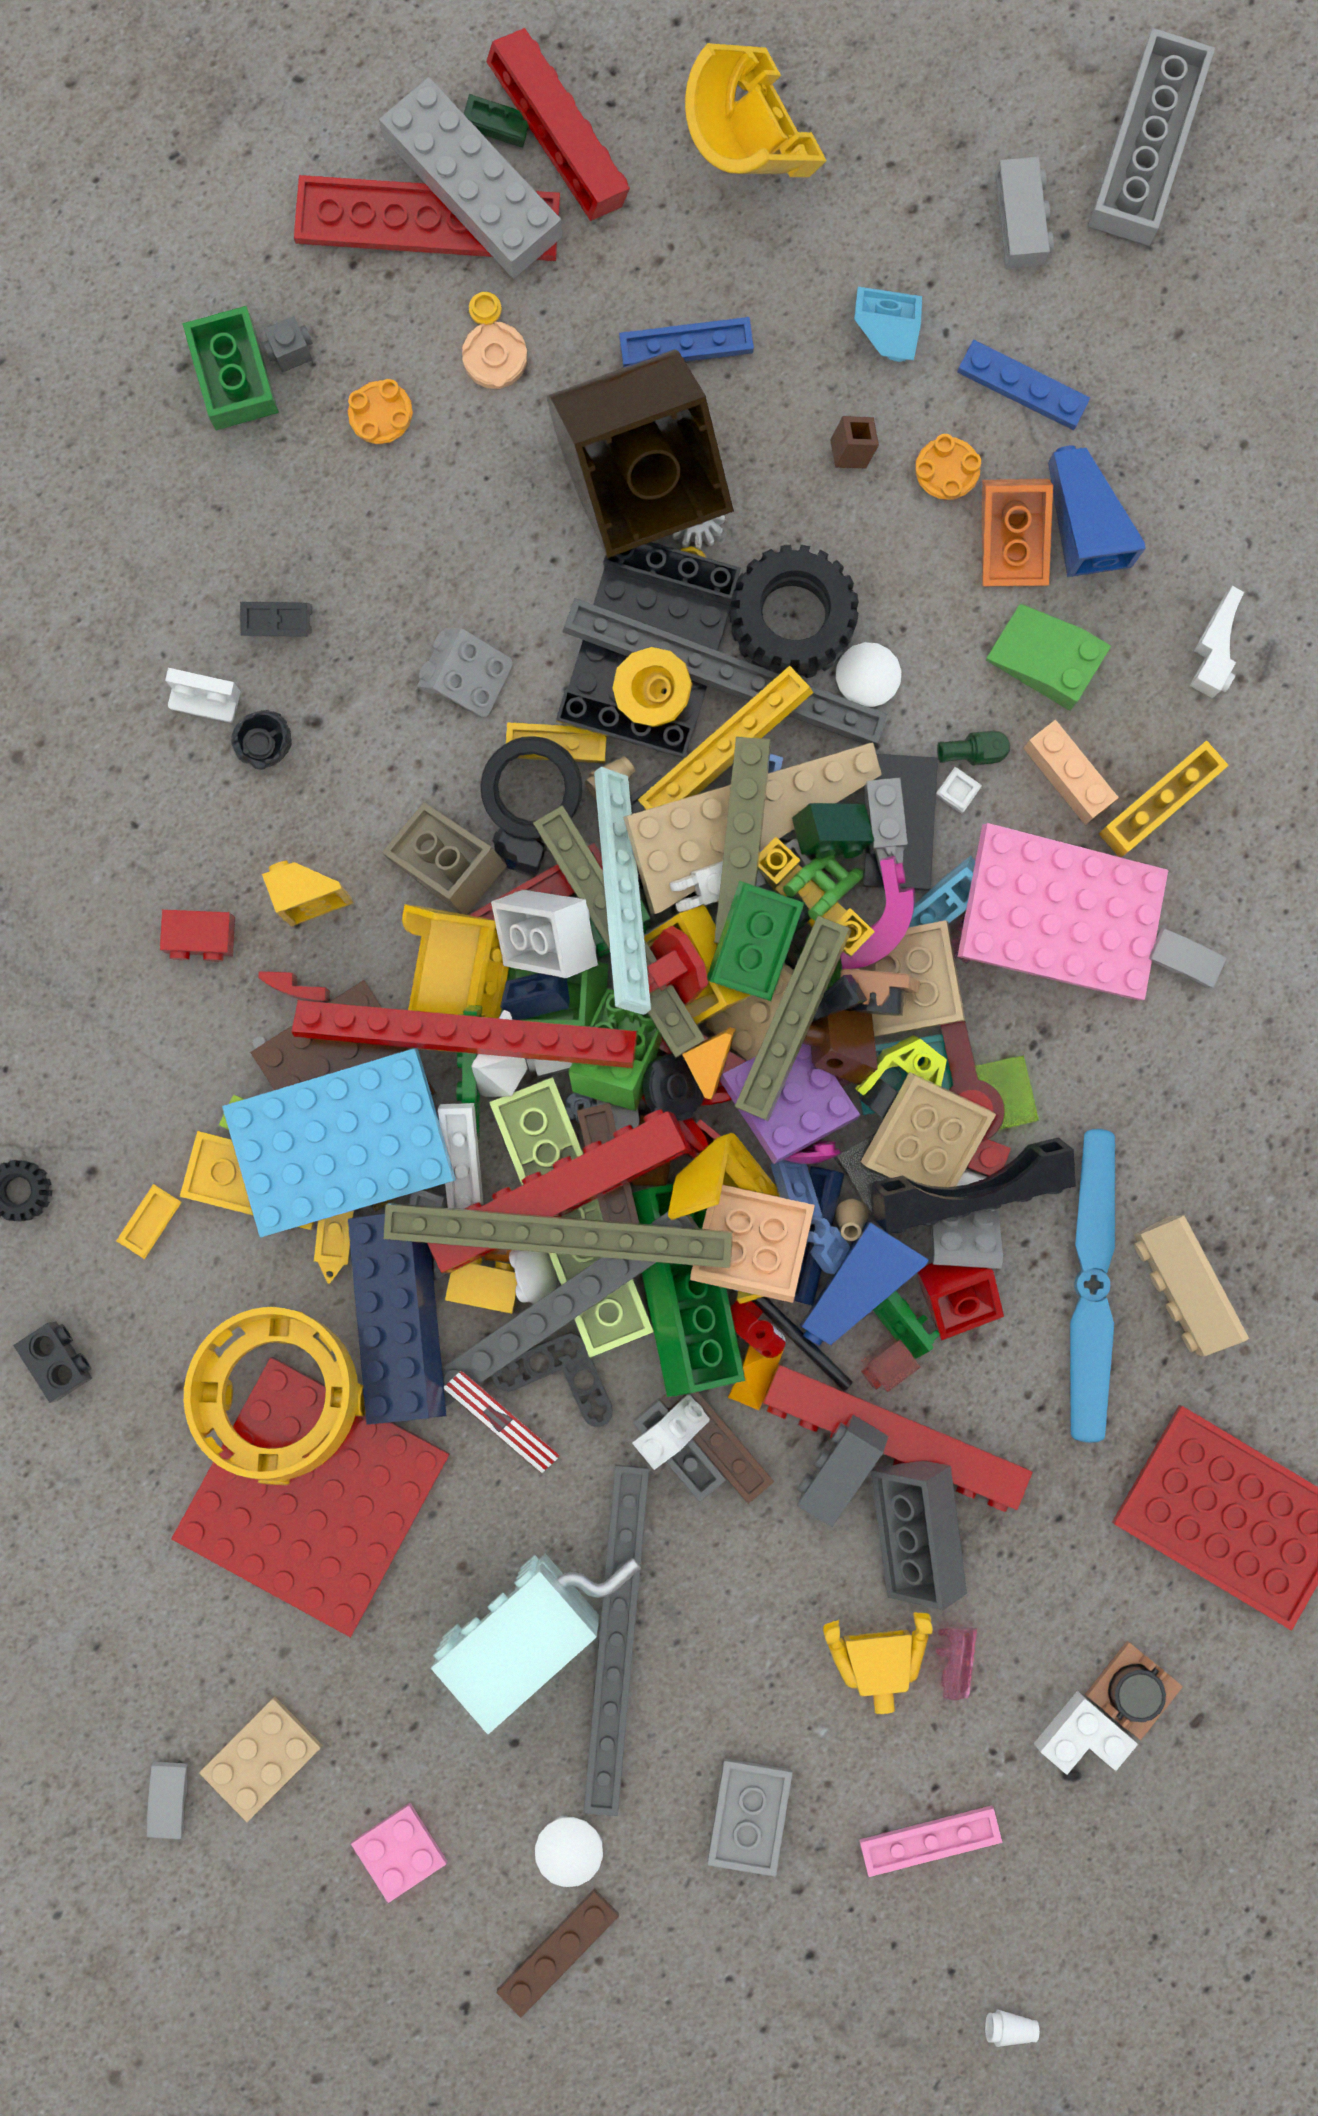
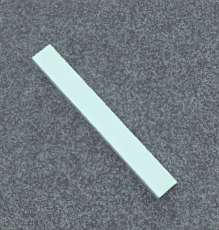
[594,767,651,1015]

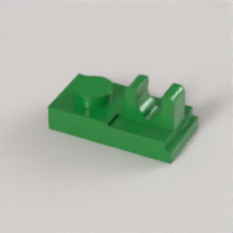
[873,1291,939,1361]

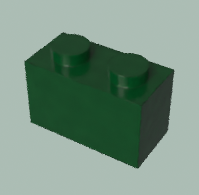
[792,803,875,858]

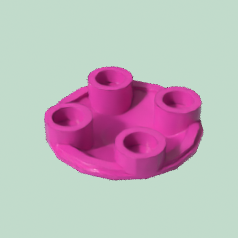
[783,1141,842,1164]

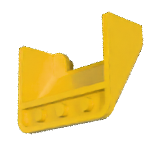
[402,904,509,1052]

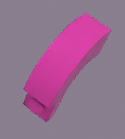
[840,856,915,969]

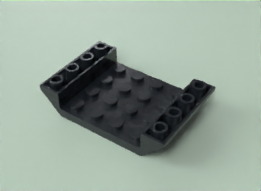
[556,542,741,759]

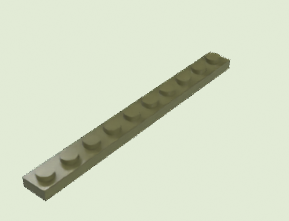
[383,1203,733,1268]

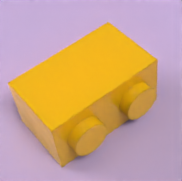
[445,1258,517,1314]

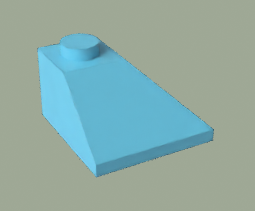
[854,287,922,362]

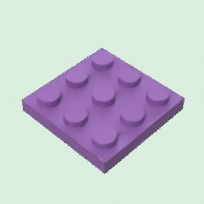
[719,1044,860,1164]

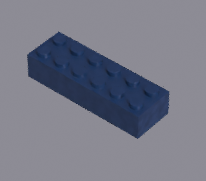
[348,1214,447,1425]

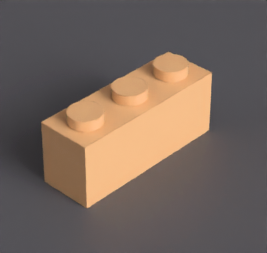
[1023,720,1119,825]

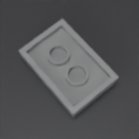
[707,1758,792,1877]

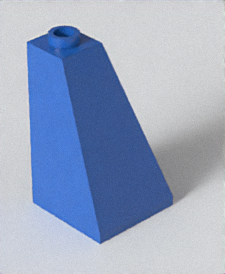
[1048,445,1146,577]
[800,1223,929,1346]

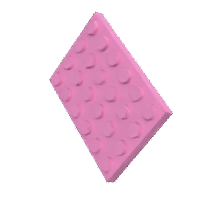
[957,823,1168,1001]

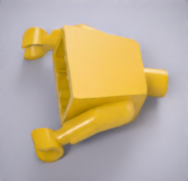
[823,1612,933,1714]

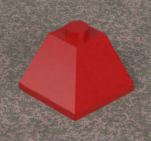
[917,1263,1004,1341]

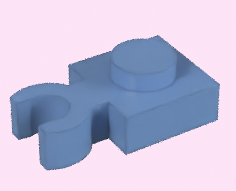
[807,1216,851,1275]

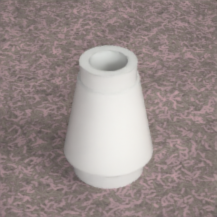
[985,2010,1039,2047]

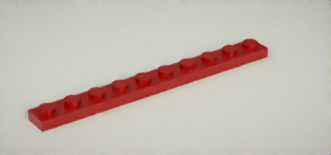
[292,1000,638,1068]

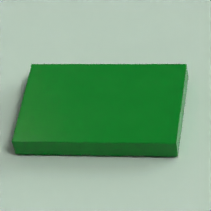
[707,881,804,1001]

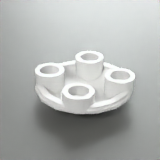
[836,642,901,707]
[509,1250,557,1305]
[535,1815,603,1887]

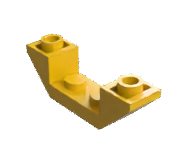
[758,837,875,957]

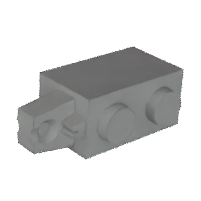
[863,778,908,876]

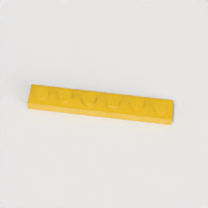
[638,666,814,810]

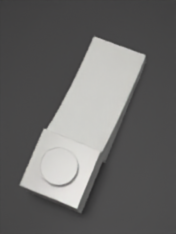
[1190,586,1244,698]

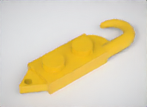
[314,1210,354,1284]

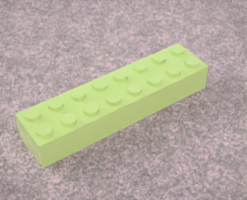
[489,1077,654,1357]

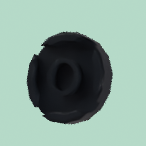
[643,1053,704,1121]

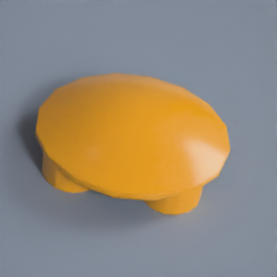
[348,379,413,444]
[915,434,981,500]

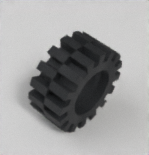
[0,1160,52,1221]

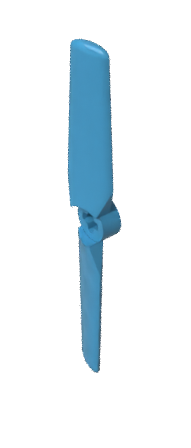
[1070,1129,1115,1443]

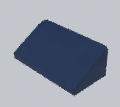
[500,973,570,1020]

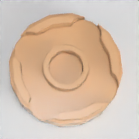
[462,322,527,389]

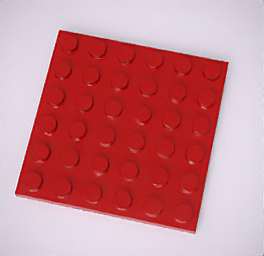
[171,1357,450,1638]

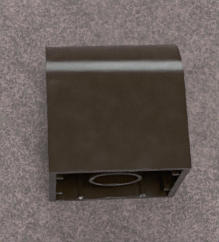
[547,349,734,558]

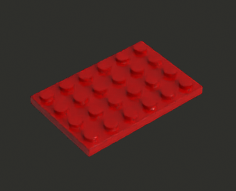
[1111,1405,1318,1631]

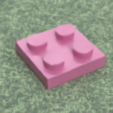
[351,1803,447,1903]

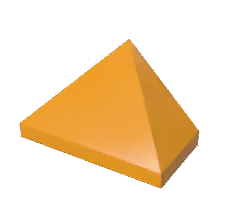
[682,1027,736,1099]
[728,1345,784,1410]

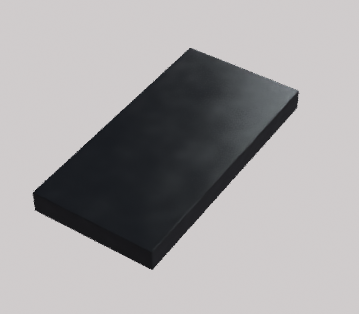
[863,754,938,891]

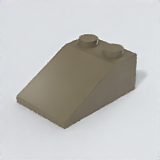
[382,802,507,915]

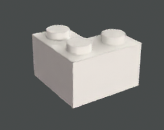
[1034,1691,1138,1775]

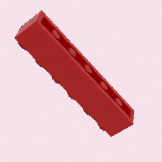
[486,28,630,221]

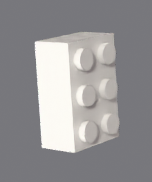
[491,890,598,978]

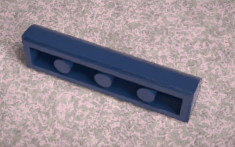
[794,1166,845,1306]

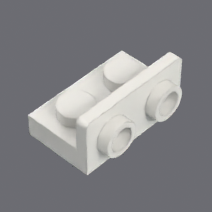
[165,668,241,723]

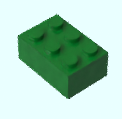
[182,306,279,430]

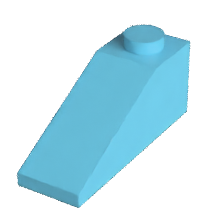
[908,856,975,928]

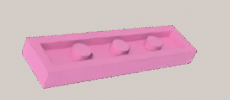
[859,1805,1002,1877]

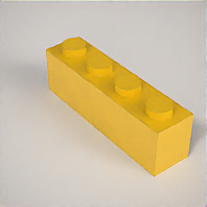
[1098,740,1229,858]

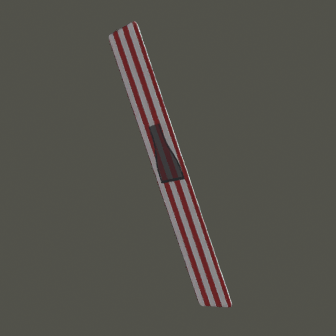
[444,1371,559,1473]

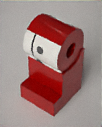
[730,1300,786,1358]

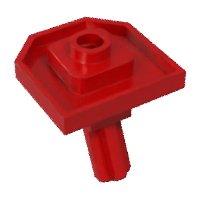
[647,926,708,1006]

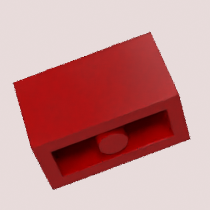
[160,909,235,962]

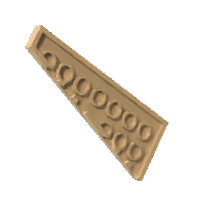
[623,742,882,914]

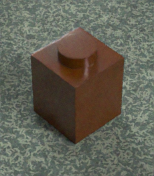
[830,416,879,469]

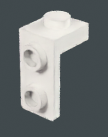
[632,1394,710,1470]

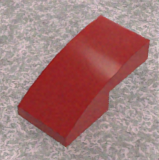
[258,971,330,1003]

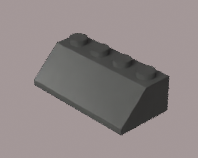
[871,1461,967,1610]

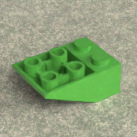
[568,988,662,1111]

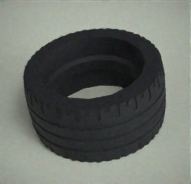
[480,736,582,839]

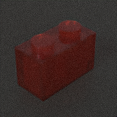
[861,1337,921,1392]

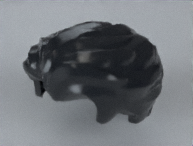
[231,710,292,770]

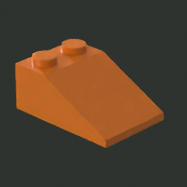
[982,479,1053,586]

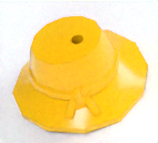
[613,647,692,727]

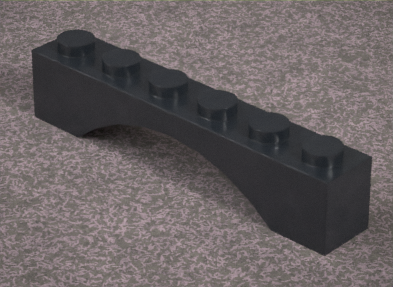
[871,1137,1076,1233]

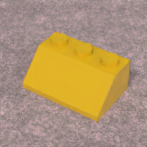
[262,860,353,927]
[644,905,751,1025]

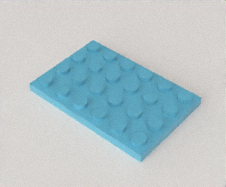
[222,1048,456,1237]

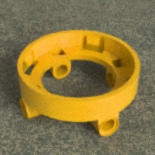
[183,1307,365,1485]

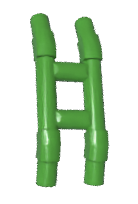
[783,855,865,921]

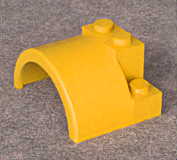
[685,43,827,177]

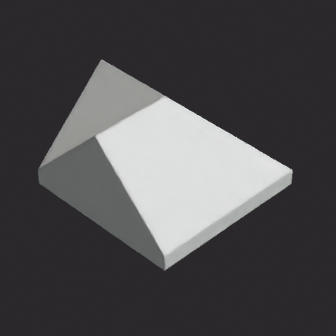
[471,1010,527,1097]

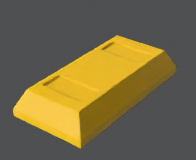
[116,1184,182,1259]

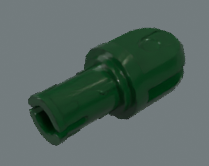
[937,730,1010,766]

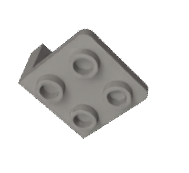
[417,628,513,717]

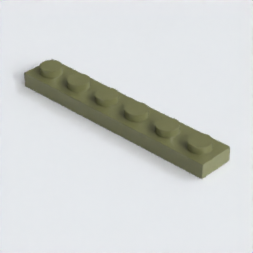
[714,737,771,944]
[734,916,851,1121]

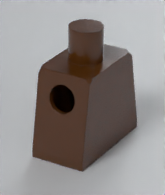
[802,1010,878,1085]

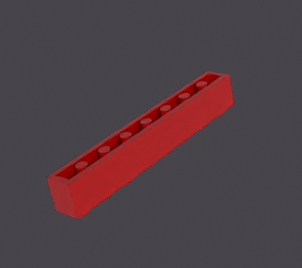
[428,1109,692,1273]
[762,1364,1033,1512]

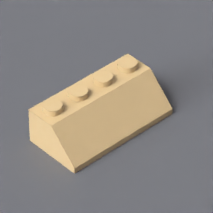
[1134,1215,1249,1356]

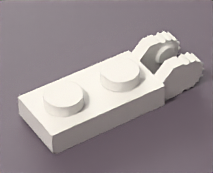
[669,861,766,912]

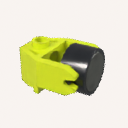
[855,1035,947,1119]

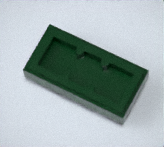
[464,94,529,148]

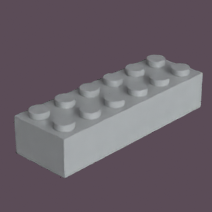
[1088,28,1215,246]
[379,77,563,279]

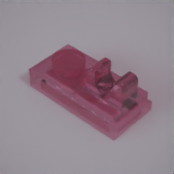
[936,1627,977,1701]

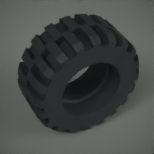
[730,544,859,678]

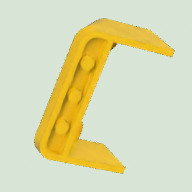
[668,1133,780,1304]

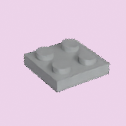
[930,1210,1003,1269]

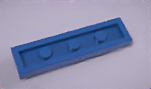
[619,317,754,368]
[957,339,1090,431]

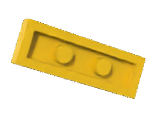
[506,722,607,764]

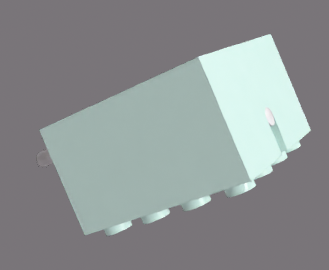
[431,1553,641,1734]

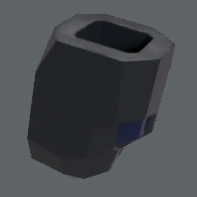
[492,829,546,878]

